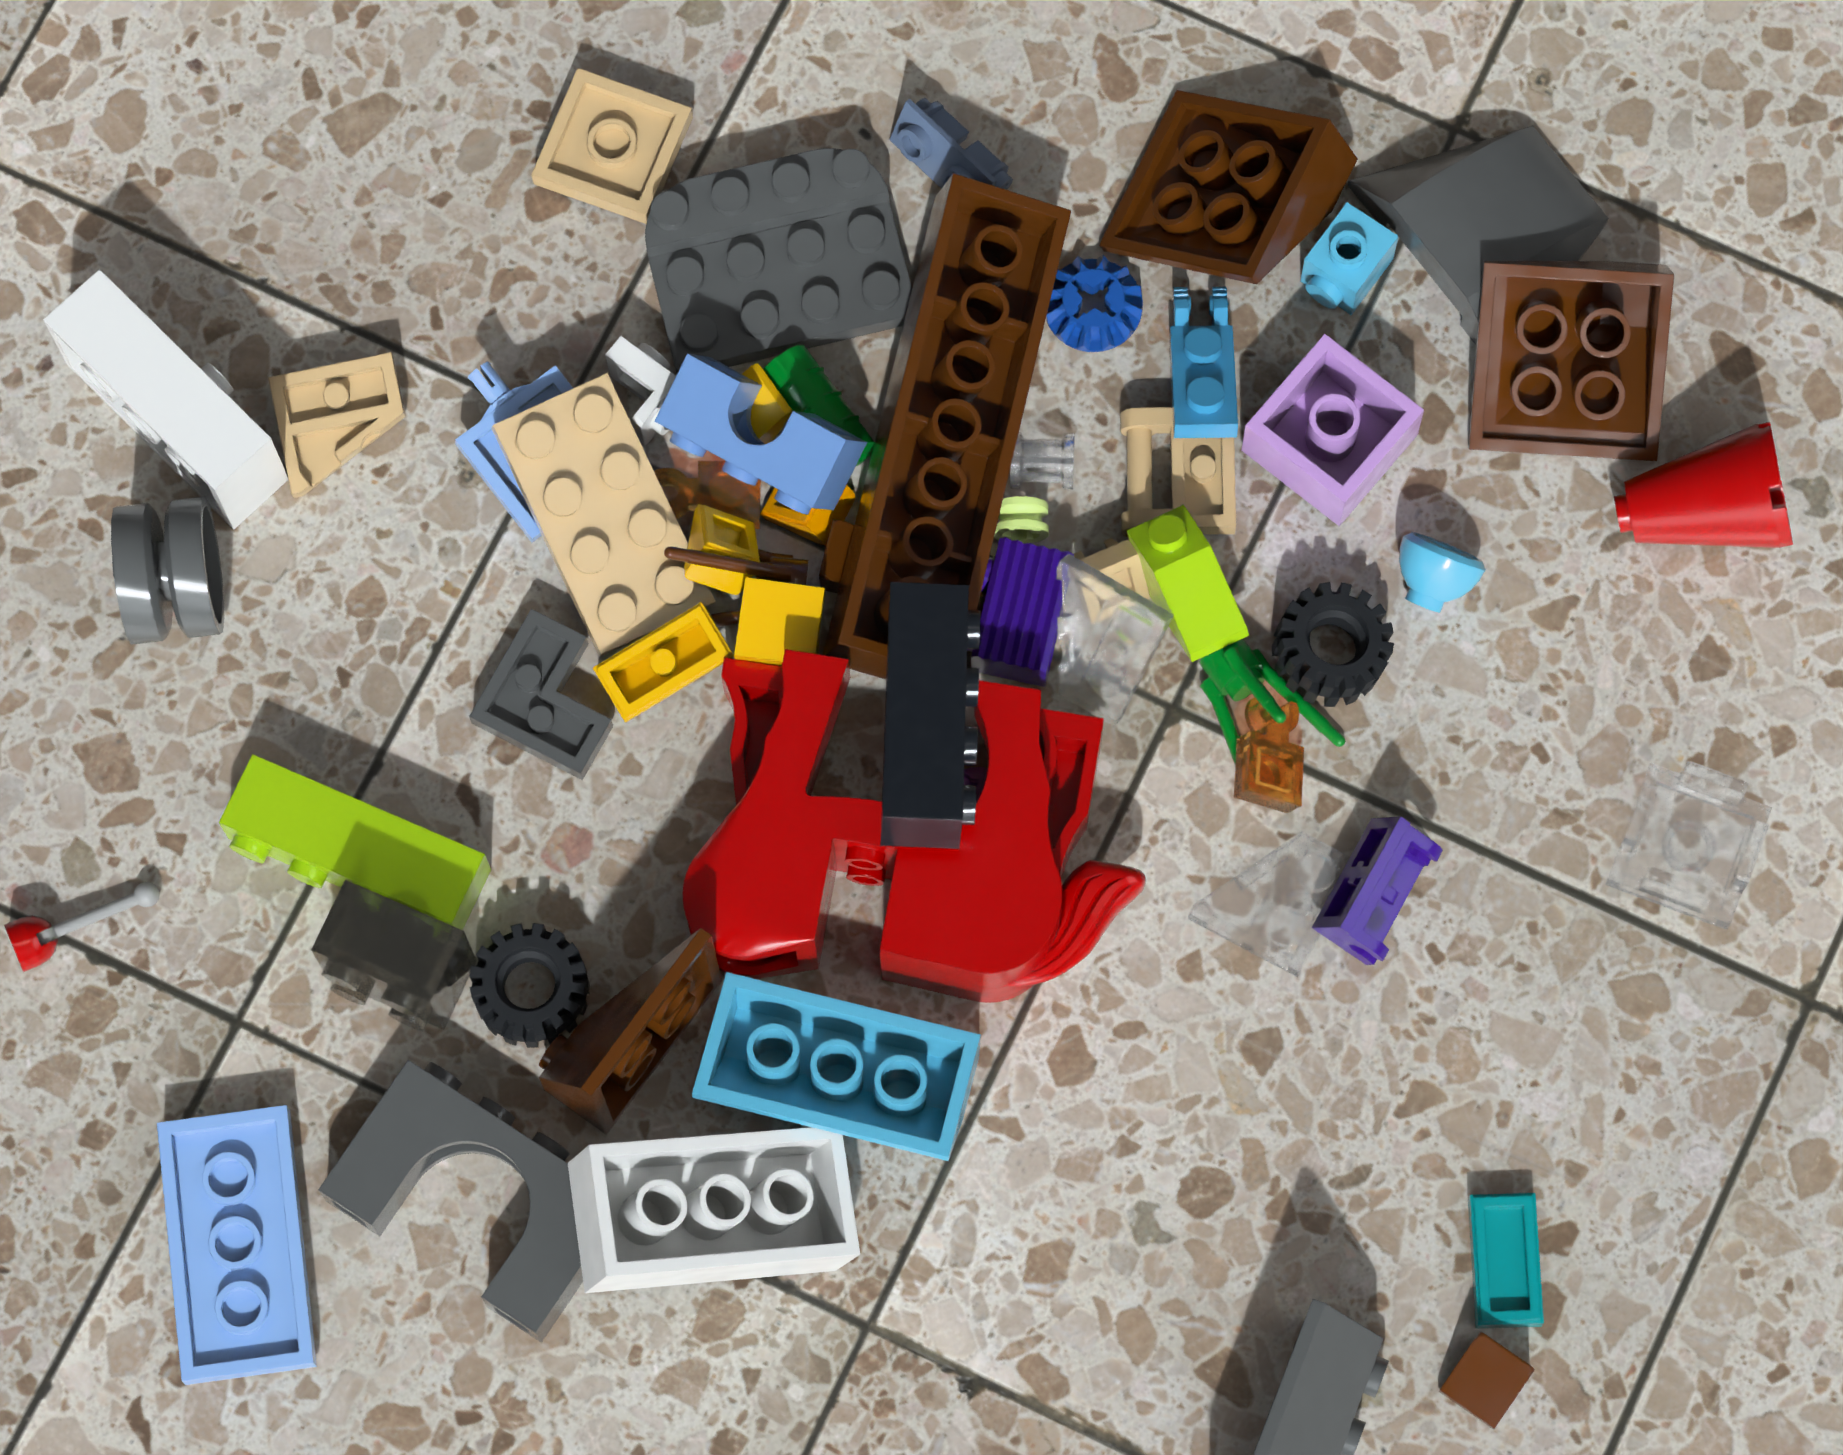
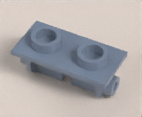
[889,98,1013,190]

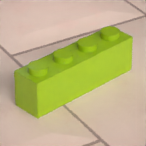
[219,754,491,939]

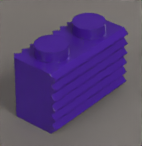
[967,537,1074,687]

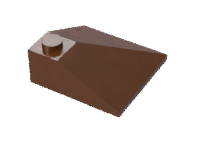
[1099,90,1358,285]
[1468,261,1674,461]
[539,928,722,1135]

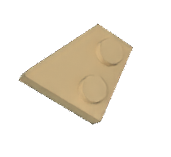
[268,352,405,498]

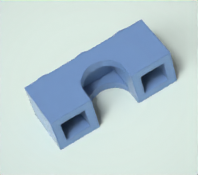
[654,353,867,515]

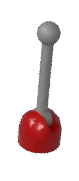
[4,882,160,972]

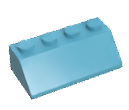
[692,972,981,1161]

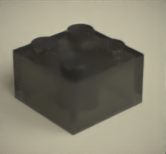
[311,880,477,1031]

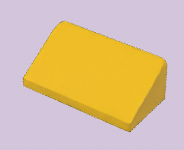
[593,602,734,723]

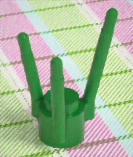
[1199,638,1346,786]

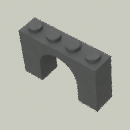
[318,1060,583,1343]

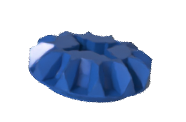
[1046,255,1143,352]

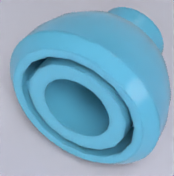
[1399,532,1486,613]

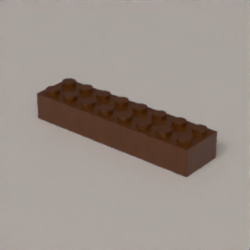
[823,173,1071,679]

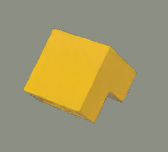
[734,577,825,667]

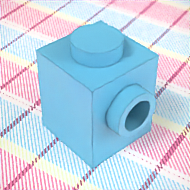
[1300,202,1398,315]

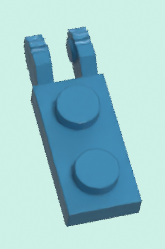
[1169,287,1238,438]

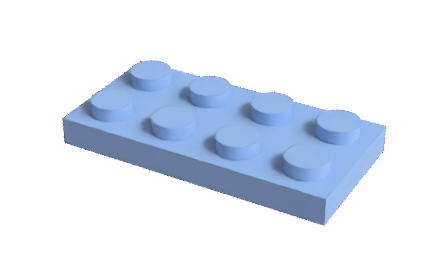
[157,1105,317,1385]

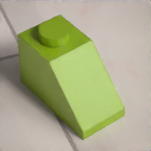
[1127,504,1249,662]

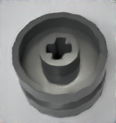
[111,496,224,645]

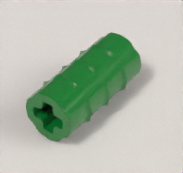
[763,345,875,466]

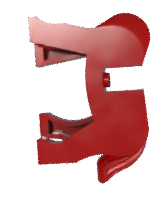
[682,649,1146,1003]

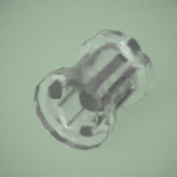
[1010,432,1075,490]

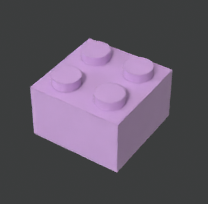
[1241,334,1424,527]

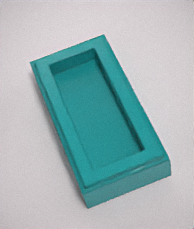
[1468,1193,1544,1329]

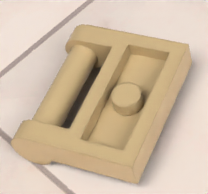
[1120,407,1236,537]

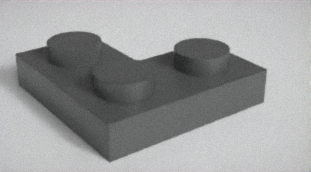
[469,609,613,781]

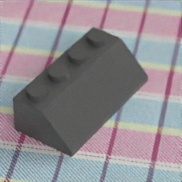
[1253,1299,1389,1455]

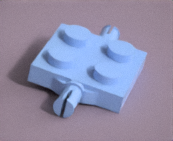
[455,361,573,543]

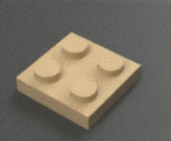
[531,68,693,224]

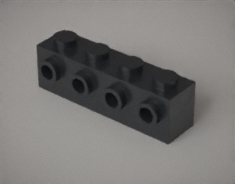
[880,582,981,849]

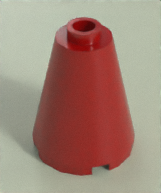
[1614,422,1793,548]

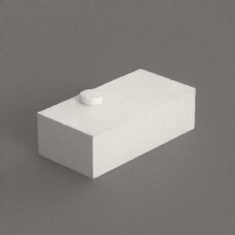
[43,269,289,529]
[568,1127,860,1293]

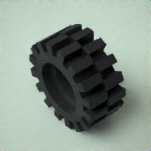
[1271,582,1394,707]
[469,923,590,1048]

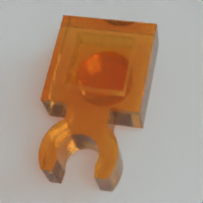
[654,461,762,529]
[1234,697,1304,813]

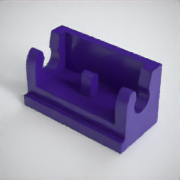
[1312,816,1443,965]

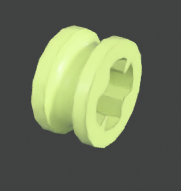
[994,496,1049,543]

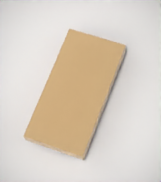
[491,373,716,657]

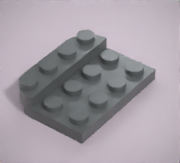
[645,148,912,375]

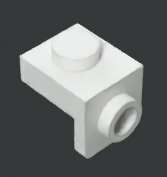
[605,336,676,445]

